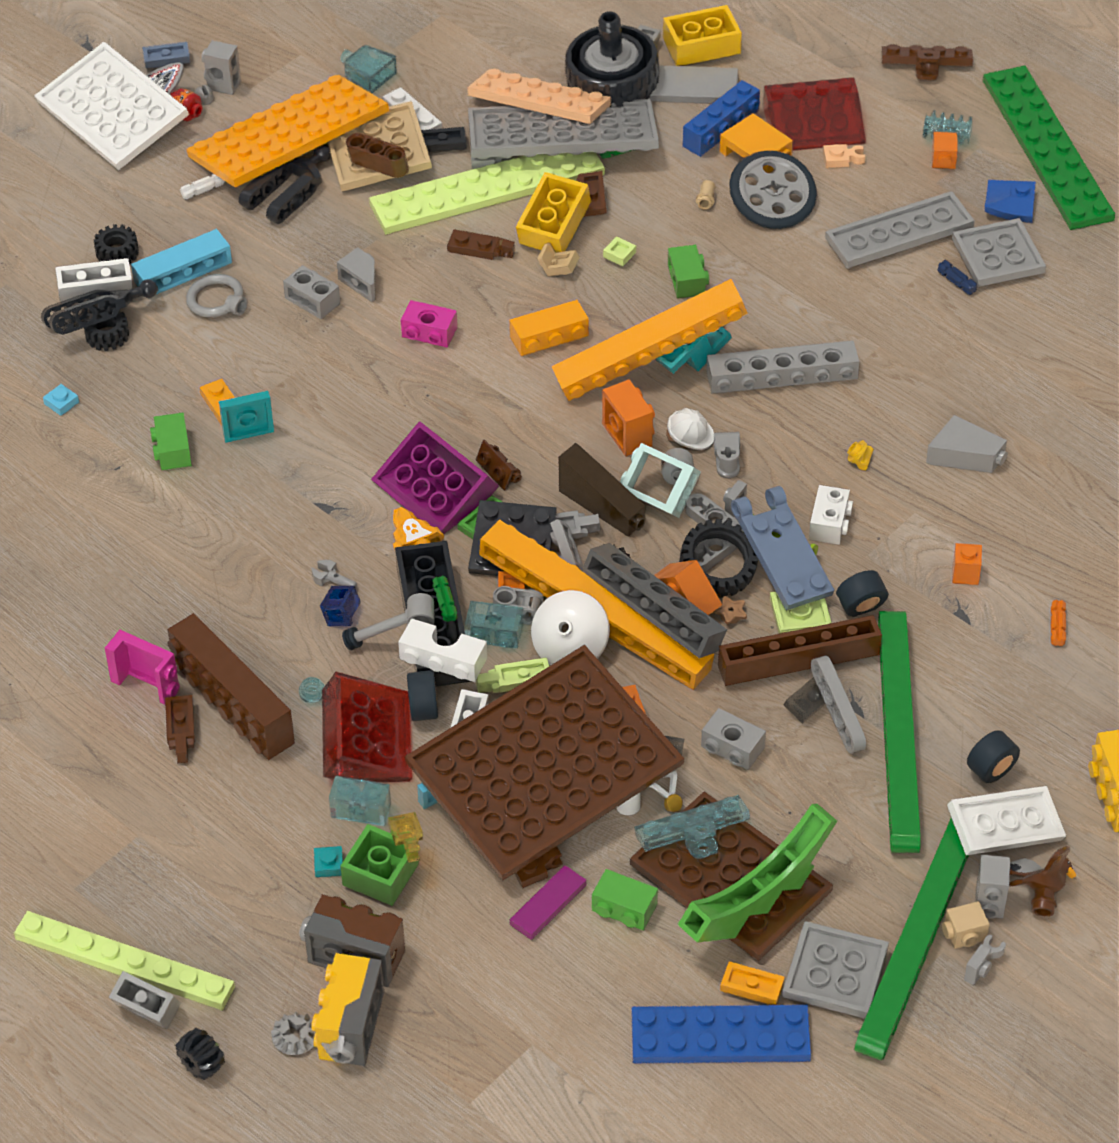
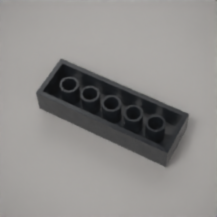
[395,541,472,687]

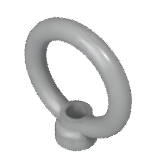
[186,274,247,317]

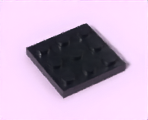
[468,500,557,576]

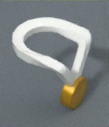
[649,770,683,812]

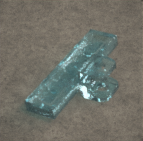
[634,795,750,859]

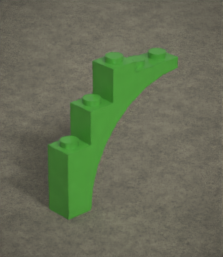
[677,804,838,943]

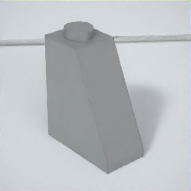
[926,415,1008,473]

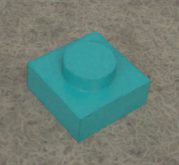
[314,846,343,878]

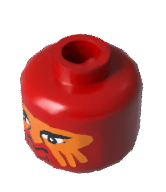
[170,88,203,122]

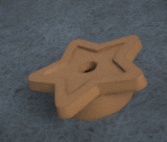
[713,596,747,624]

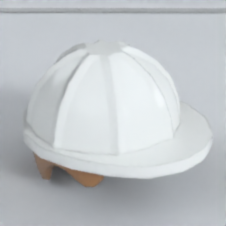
[666,408,714,450]

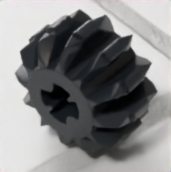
[175,1028,225,1080]

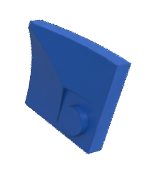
[985,180,1036,223]

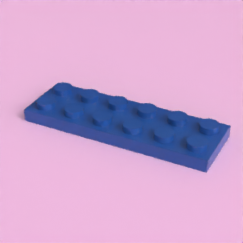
[631,1005,811,1063]

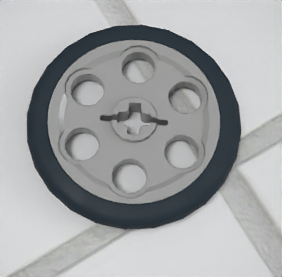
[729,151,817,229]

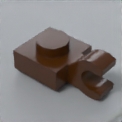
[514,846,563,888]

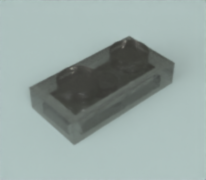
[783,677,826,724]

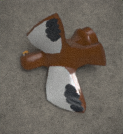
[1009,846,1076,916]

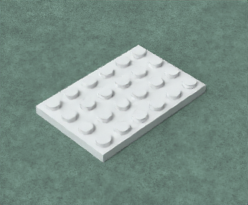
[34,42,189,170]

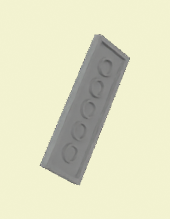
[825,191,975,268]

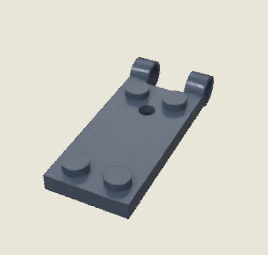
[731,486,835,611]

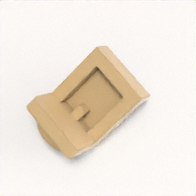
[538,243,580,276]

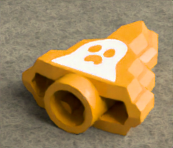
[393,507,444,550]

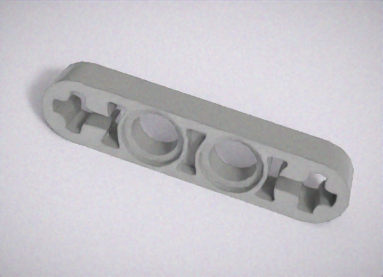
[811,656,866,753]

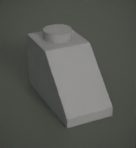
[337,247,376,302]

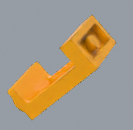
[720,113,793,173]

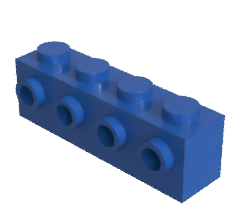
[683,80,760,157]

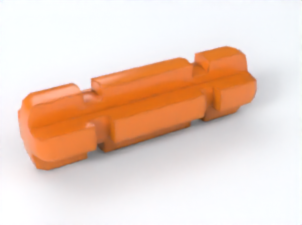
[1051,600,1066,646]

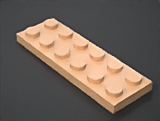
[468,69,611,124]

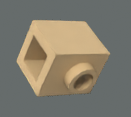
[942,901,990,949]

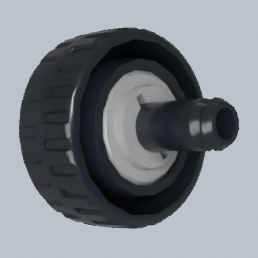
[565,11,660,107]

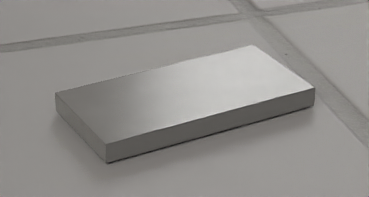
[648,65,738,103]

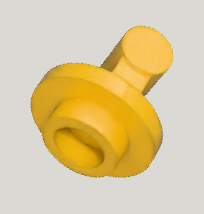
[847,440,874,470]

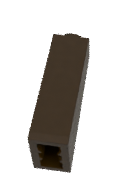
[558,443,646,537]

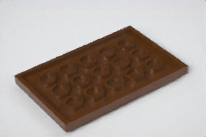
[630,791,833,961]

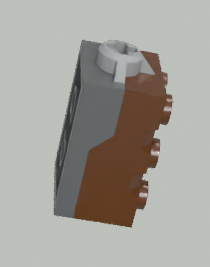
[299,894,405,987]

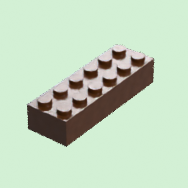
[167,613,295,760]

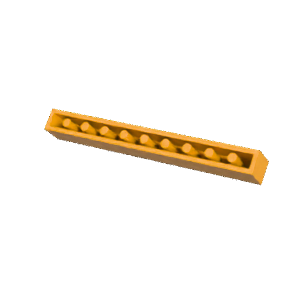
[479,520,714,690]

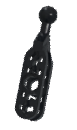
[238,144,331,224]
[41,279,158,335]

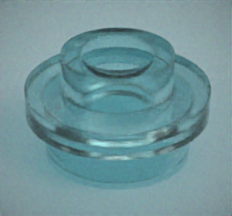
[299,677,326,703]

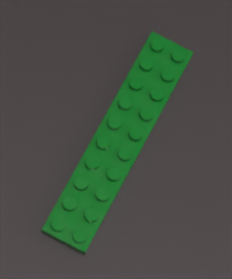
[982,65,1115,230]

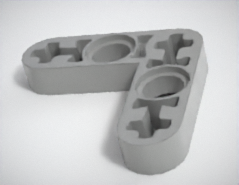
[686,493,744,572]

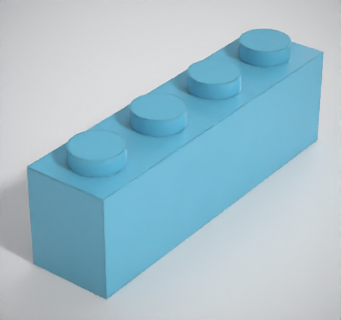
[131,229,232,294]

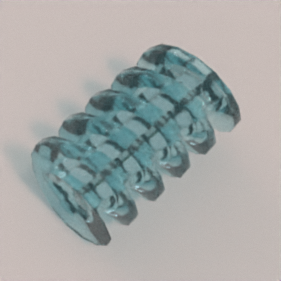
[922,110,973,145]

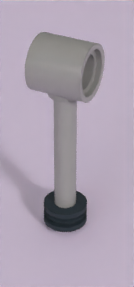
[342,593,434,650]

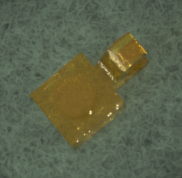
[388,812,423,863]

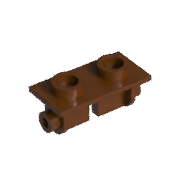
[475,440,522,490]

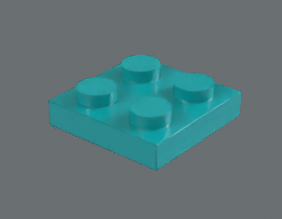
[219,391,274,443]

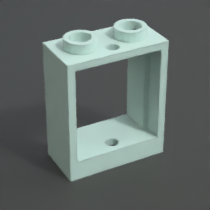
[620,443,701,518]

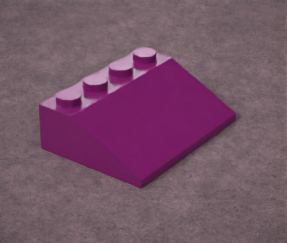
[371,421,499,534]

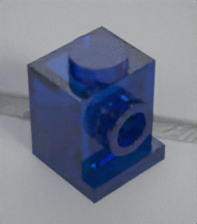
[320,586,361,626]

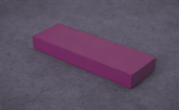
[509,865,587,940]

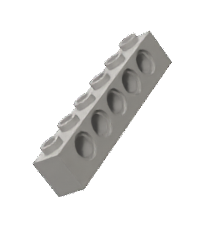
[706,340,859,394]

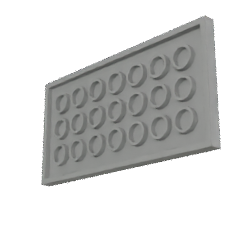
[468,99,659,159]

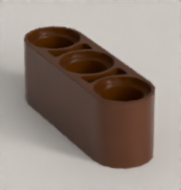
[346,133,409,178]

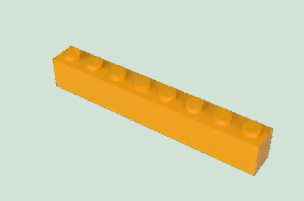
[551,279,748,401]

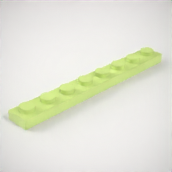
[14,911,235,1011]

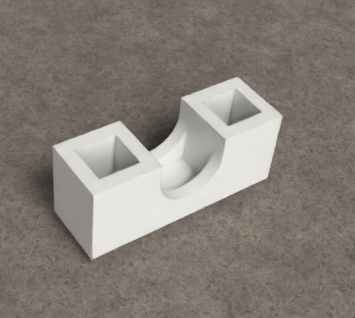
[398,618,487,682]

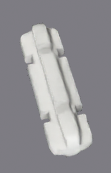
[180,174,225,200]

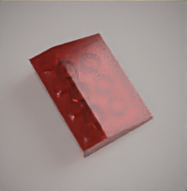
[763,77,866,151]
[322,672,412,784]

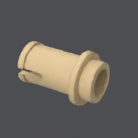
[696,180,716,210]

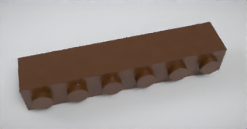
[718,615,882,686]

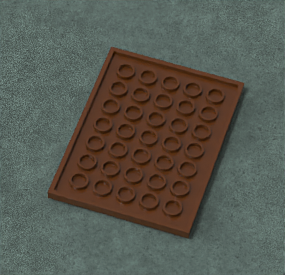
[405,644,684,881]

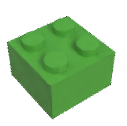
[340,824,419,906]

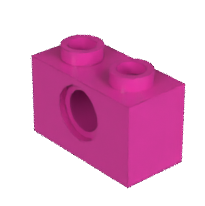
[401,300,457,348]

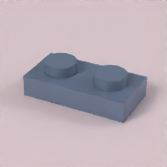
[142,42,190,69]

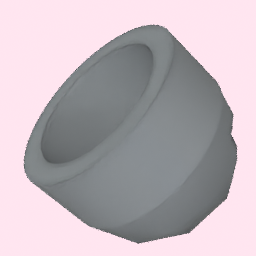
[195,85,214,105]

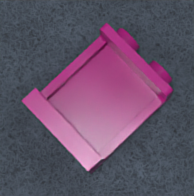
[105,630,180,705]

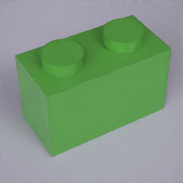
[667,245,709,299]
[150,412,192,470]
[592,869,658,930]

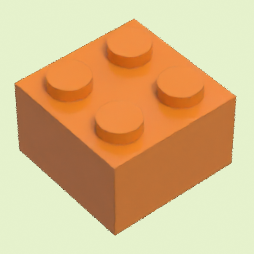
[602,379,655,457]

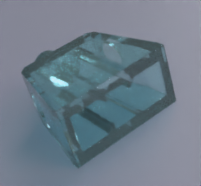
[340,45,397,93]

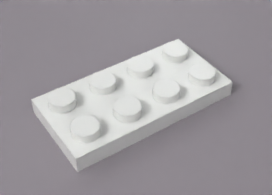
[947,786,1066,855]

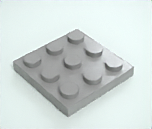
[952,218,1046,287]
[782,921,889,1018]

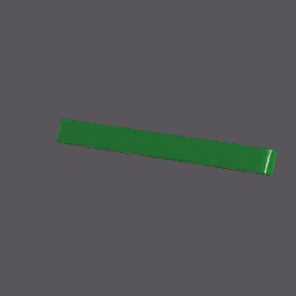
[878,611,921,853]
[854,817,969,1061]

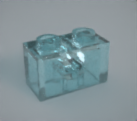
[465,601,523,649]
[329,776,391,826]

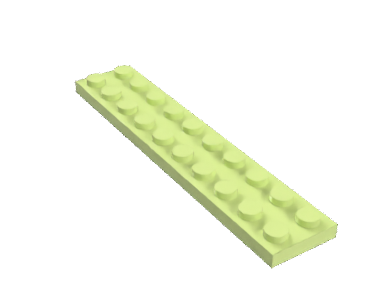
[369,152,605,235]

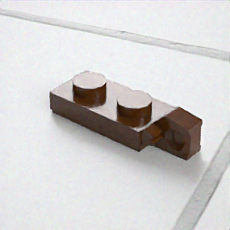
[447,229,515,260]
[165,695,195,764]

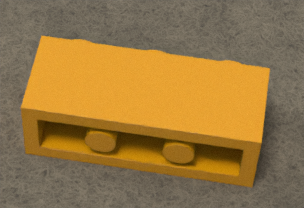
[509,300,589,356]

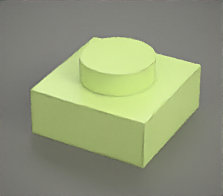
[603,236,636,266]

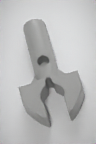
[311,560,357,592]

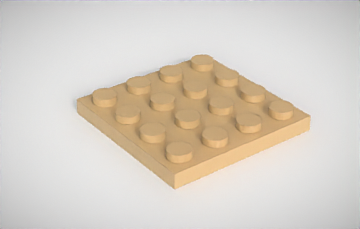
[328,101,432,191]

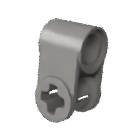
[714,432,740,478]
[492,586,544,625]

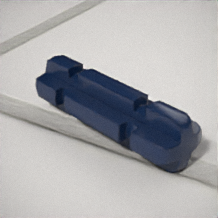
[937,260,978,295]

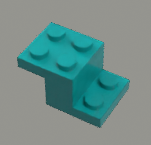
[655,327,732,374]

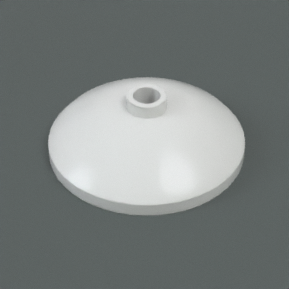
[531,590,610,665]

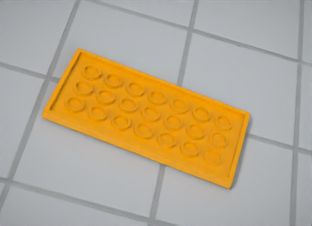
[186,75,390,188]

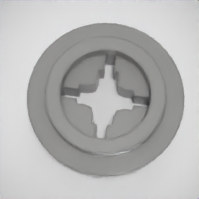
[271,1011,316,1055]

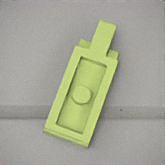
[476,658,549,693]

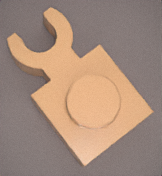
[823,144,865,168]

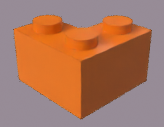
[654,560,722,615]

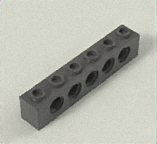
[582,543,727,658]

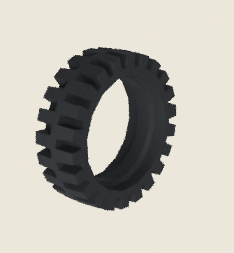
[679,519,758,598]

